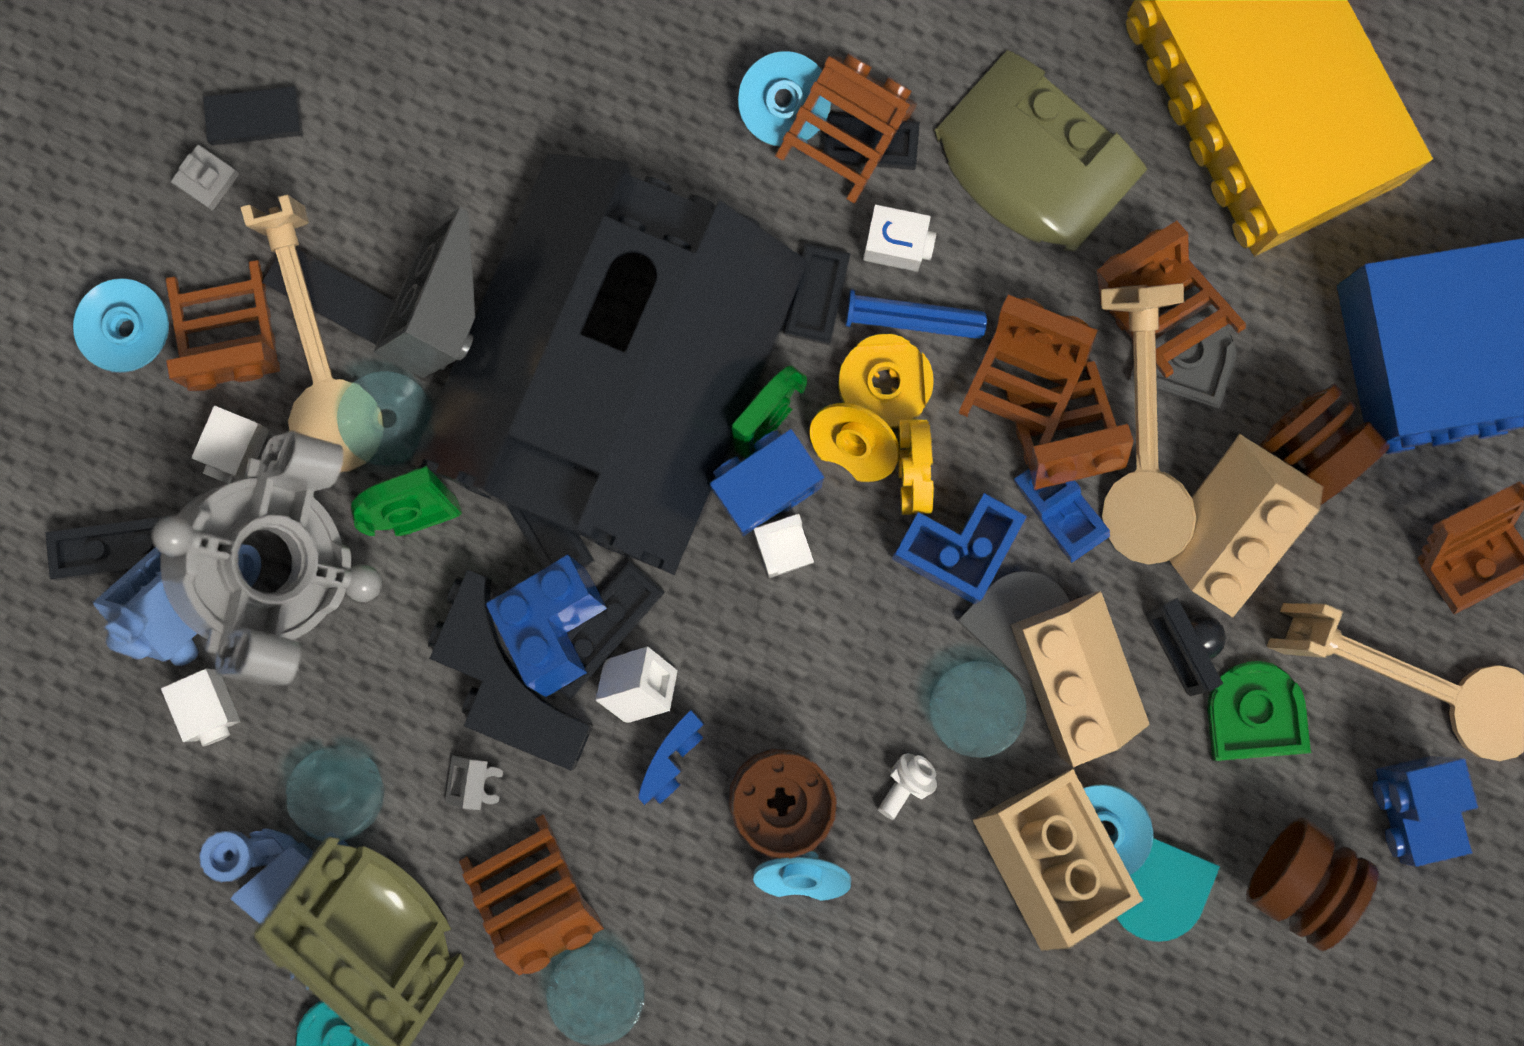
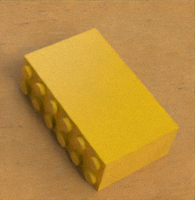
[1126,0,1433,257]

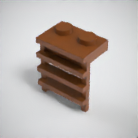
[775,53,918,204]
[1097,221,1246,378]
[165,260,281,391]
[959,294,1098,445]
[1005,361,1134,490]
[1417,481,1524,615]
[459,815,604,976]

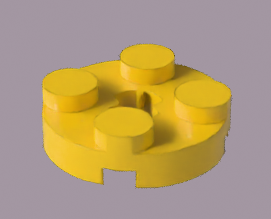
[838,334,933,429]
[898,419,933,515]

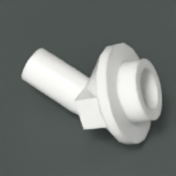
[878,753,937,820]

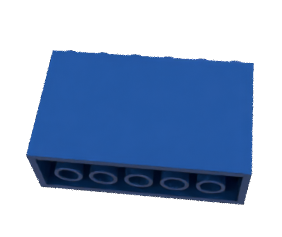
[1336,238,1524,454]

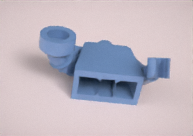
[93,543,261,666]
[200,829,349,989]

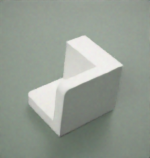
[754,514,814,578]
[596,646,678,723]

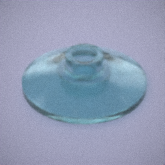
[337,371,433,466]

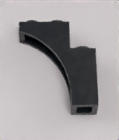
[428,570,594,771]

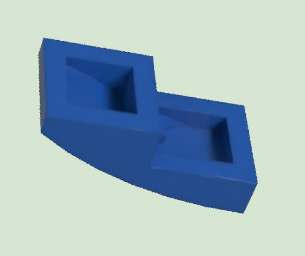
[1014,469,1110,563]

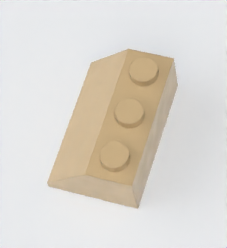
[1169,434,1323,617]
[1011,591,1150,767]
[973,769,1143,951]

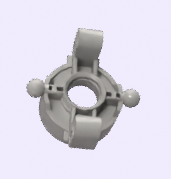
[152,431,382,685]

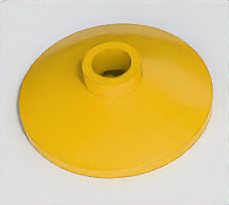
[810,403,900,482]

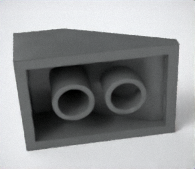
[373,207,475,378]

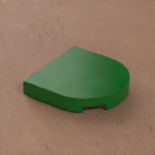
[732,365,807,459]
[350,466,462,536]
[1207,661,1311,761]

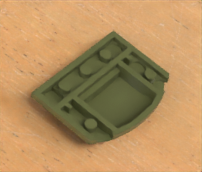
[935,50,1147,252]
[253,838,464,1046]

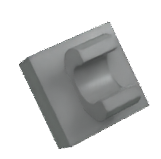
[171,145,239,211]
[445,755,503,810]

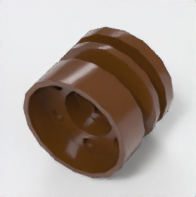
[1258,383,1390,506]
[728,748,837,858]
[1246,817,1379,951]

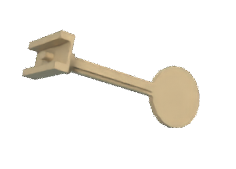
[240,195,384,472]
[1101,283,1197,565]
[1267,603,1524,761]

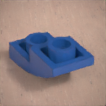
[638,710,705,805]

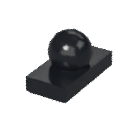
[1145,598,1227,696]

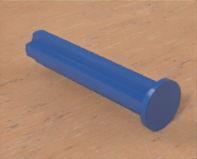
[845,289,987,339]

